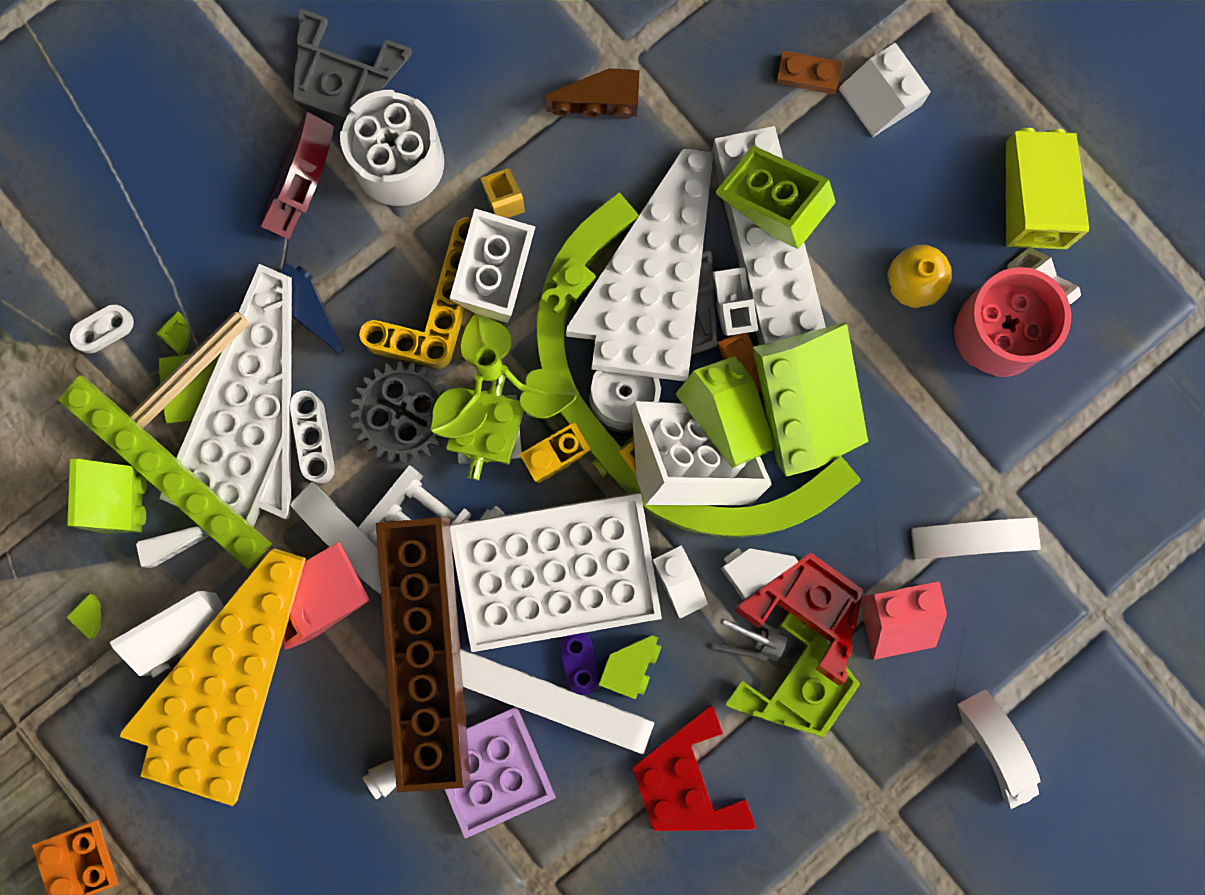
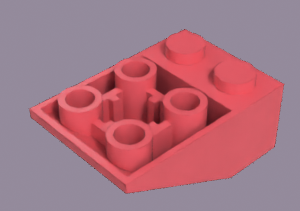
[282,542,370,650]

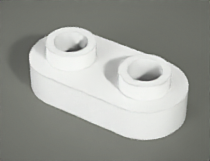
[70,305,134,353]

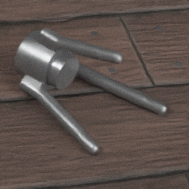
[711,604,787,662]

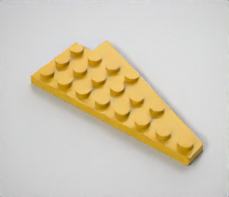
[120,548,306,806]

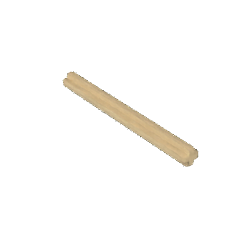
[129,312,249,428]

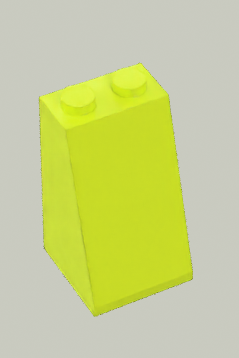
[1006,128,1089,249]

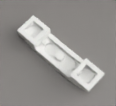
[290,482,381,592]
[911,518,1041,560]

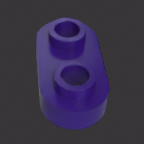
[560,633,599,695]

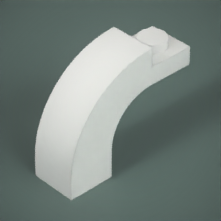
[957,690,1041,809]

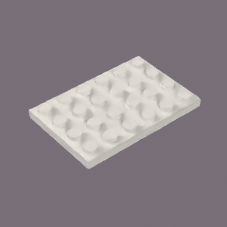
[450,492,662,652]

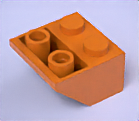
[32,820,118,895]

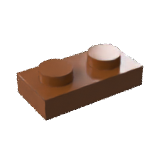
[776,50,842,95]

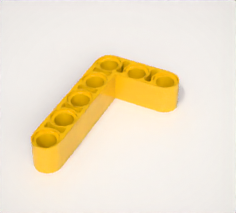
[359,217,472,369]

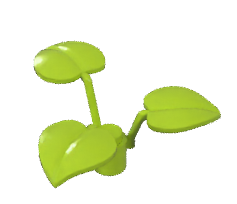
[430,313,576,438]

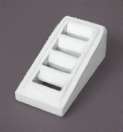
[136,526,210,568]

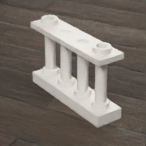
[356,465,472,595]

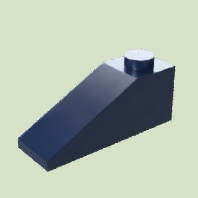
[279,263,344,355]

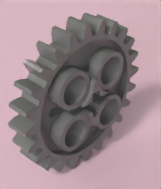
[350,361,447,464]

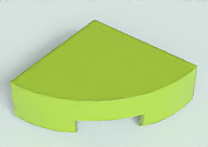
[156,311,190,355]
[67,594,101,639]

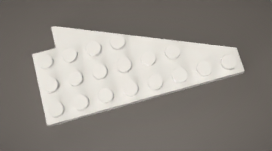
[566,149,713,381]
[159,264,292,527]

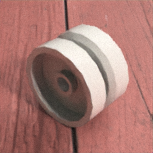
[588,370,661,433]

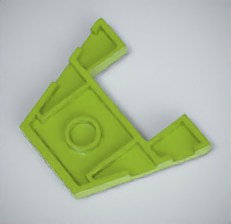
[725,613,860,738]

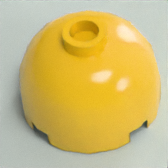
[887,245,952,308]

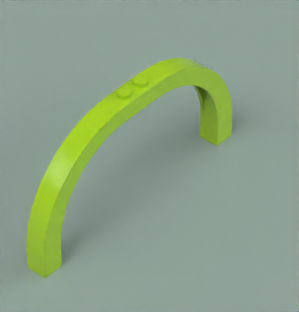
[537,192,861,538]

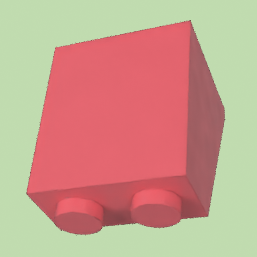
[860,581,947,660]

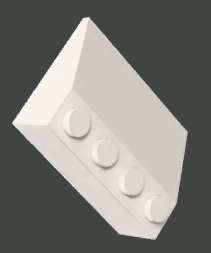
[632,401,771,505]

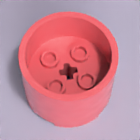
[954,267,1071,377]

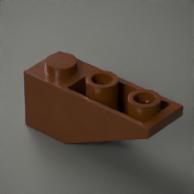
[546,68,640,119]

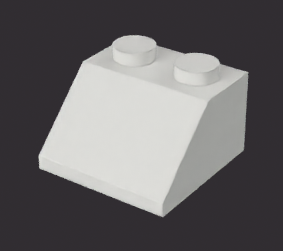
[839,43,931,137]

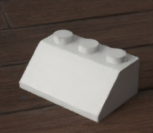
[449,209,535,323]
[110,591,224,678]

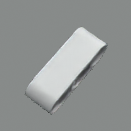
[290,391,335,484]

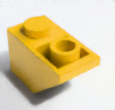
[520,422,591,484]

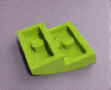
[159,353,221,424]

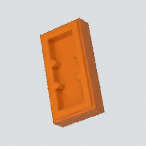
[717,333,762,394]

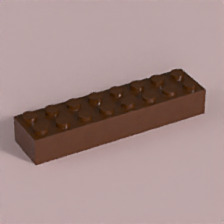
[376,517,471,793]

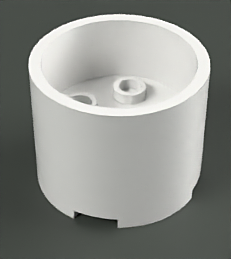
[340,90,444,206]

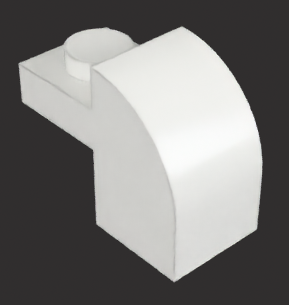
[713,267,758,336]

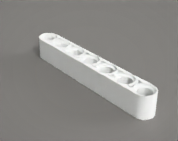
[460,649,654,754]

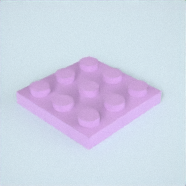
[445,707,556,839]

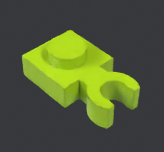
[541,256,597,314]

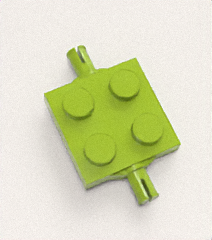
[446,375,524,481]

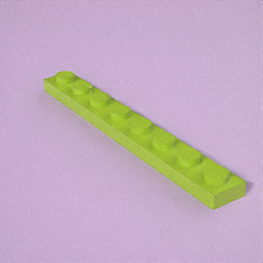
[58,376,272,569]

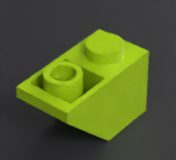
[599,635,661,699]

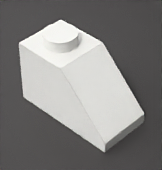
[652,545,708,619]
[721,548,798,600]

